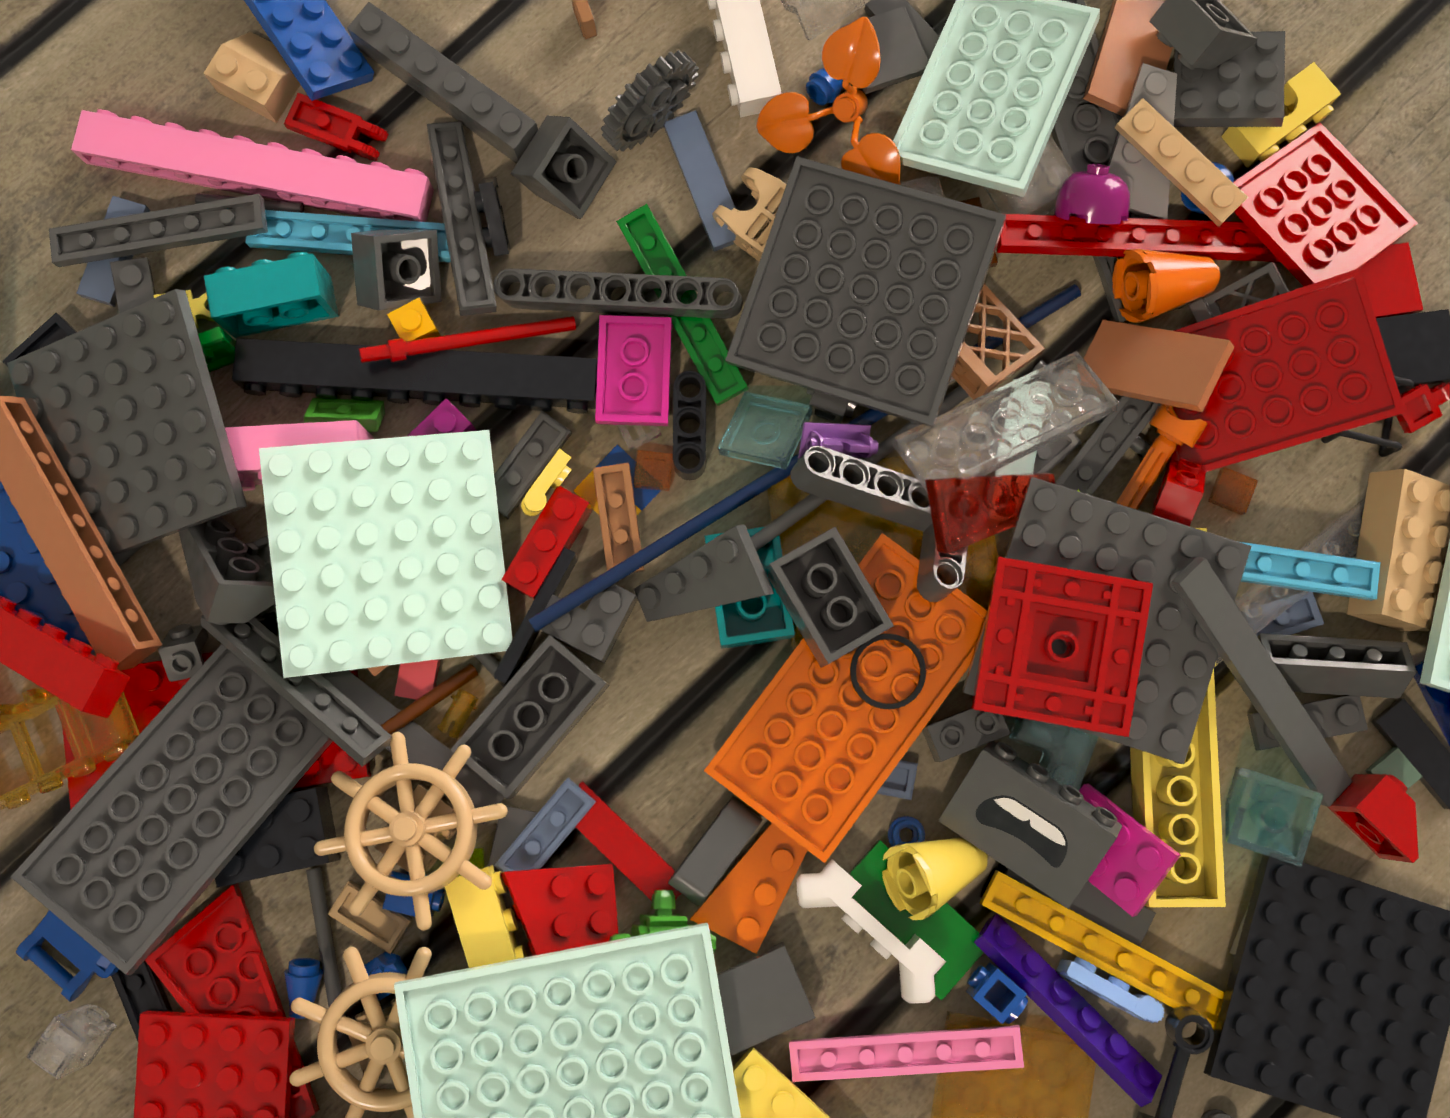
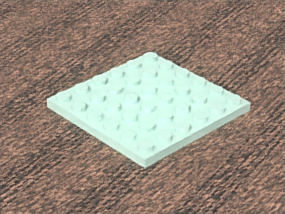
[259,430,512,678]

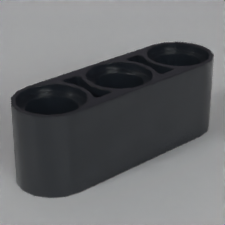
[673,371,706,481]

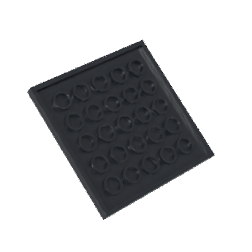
[1204,850,1450,1118]

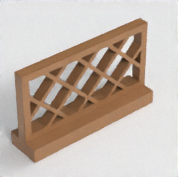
[952,284,1045,404]

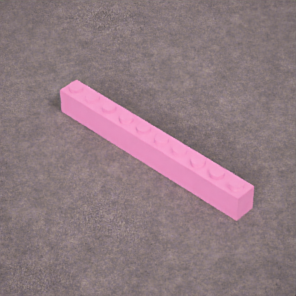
[71,109,434,222]

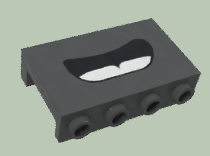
[938,741,1122,909]

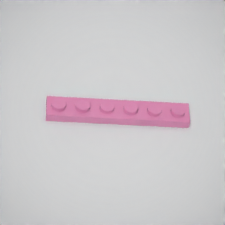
[789,1025,1024,1082]

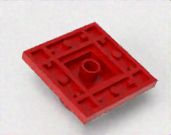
[972,557,1153,737]

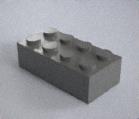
[450,635,610,799]

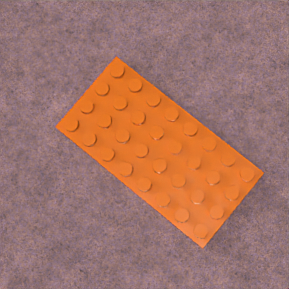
[704,533,987,863]

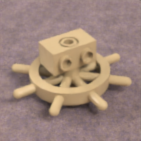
[314,732,508,931]
[289,947,432,1118]

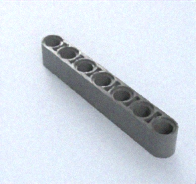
[493,268,743,319]

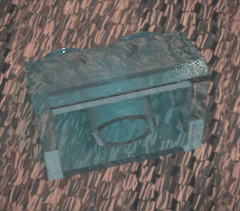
[1225,767,1324,867]

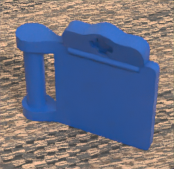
[16,910,119,1002]

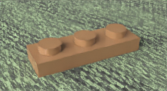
[593,463,645,573]

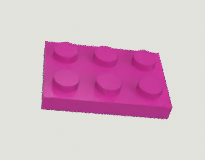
[595,315,672,426]
[1079,784,1181,917]

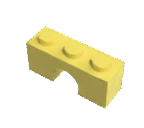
[1221,62,1341,168]

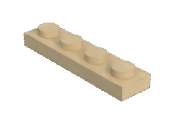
[1115,98,1248,227]

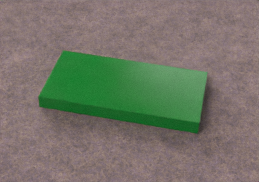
[848,840,984,1001]

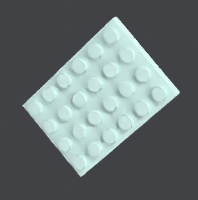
[893,0,1100,197]

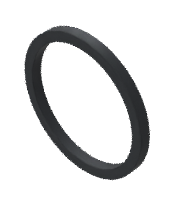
[850,634,926,709]

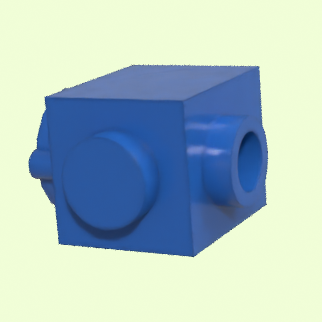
[966,962,1028,1024]

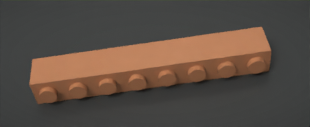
[0,396,162,671]

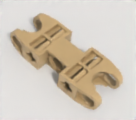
[712,167,787,262]

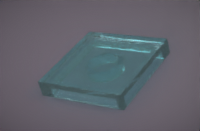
[717,392,813,470]

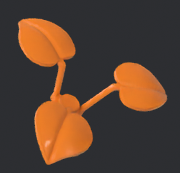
[756,16,901,185]

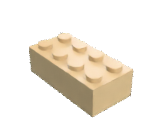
[1347,469,1450,631]

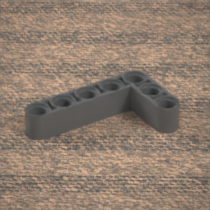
[791,445,972,602]

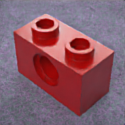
[1152,459,1206,526]

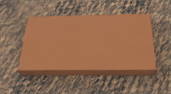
[1083,0,1173,117]
[1072,320,1234,412]

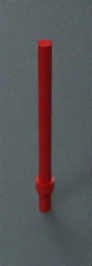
[359,316,576,363]

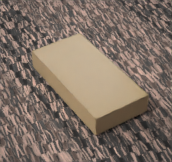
[328,881,413,954]

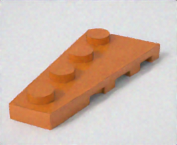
[690,823,808,954]

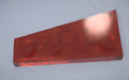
[925,472,1055,554]

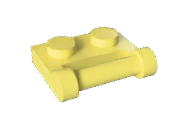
[521,449,572,517]

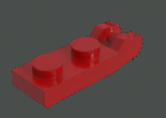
[284,93,389,161]

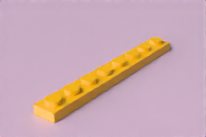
[979,870,1225,1030]

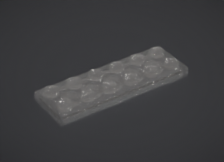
[893,351,1120,501]

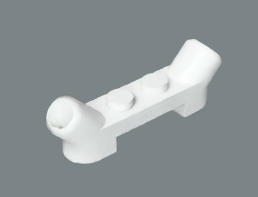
[796,859,946,1003]

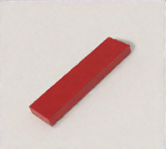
[576,781,681,901]

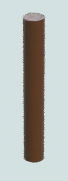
[380,664,478,735]

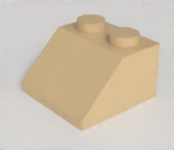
[203,32,300,123]

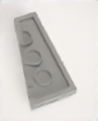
[1108,63,1177,219]

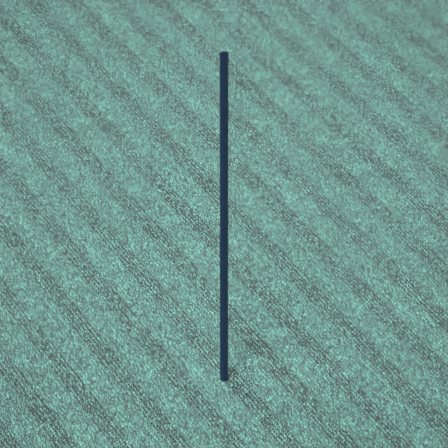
[528,284,1081,632]

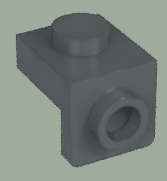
[158,624,209,682]

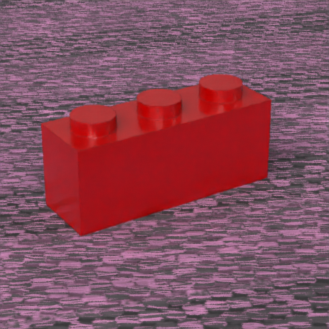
[501,486,593,600]

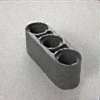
[668,796,763,906]

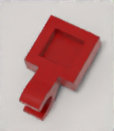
[1396,382,1450,433]

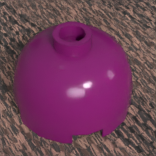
[1054,164,1130,224]

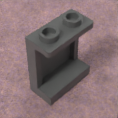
[717,942,816,1056]

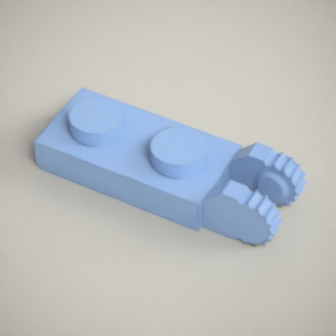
[1056,957,1165,1023]

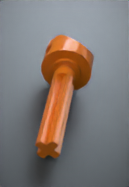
[1116,404,1208,510]

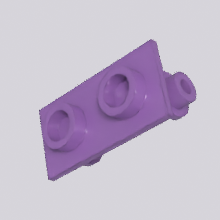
[798,422,878,459]

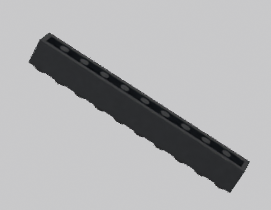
[232,338,598,414]

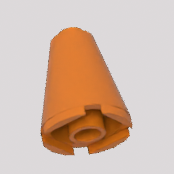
[1112,249,1220,323]

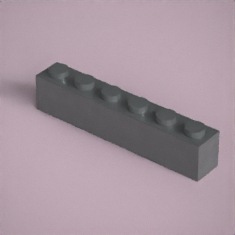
[347,2,538,164]

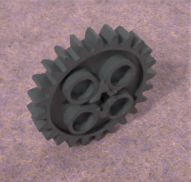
[601,50,699,152]

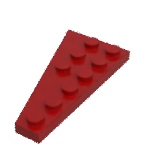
[500,864,619,956]
[145,883,320,1118]

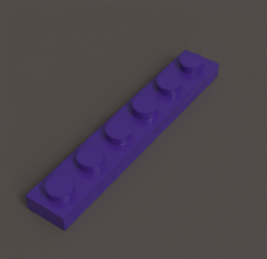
[974,913,1162,1107]

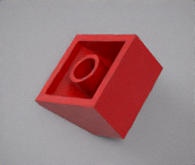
[1328,774,1419,863]

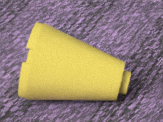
[882,837,988,920]

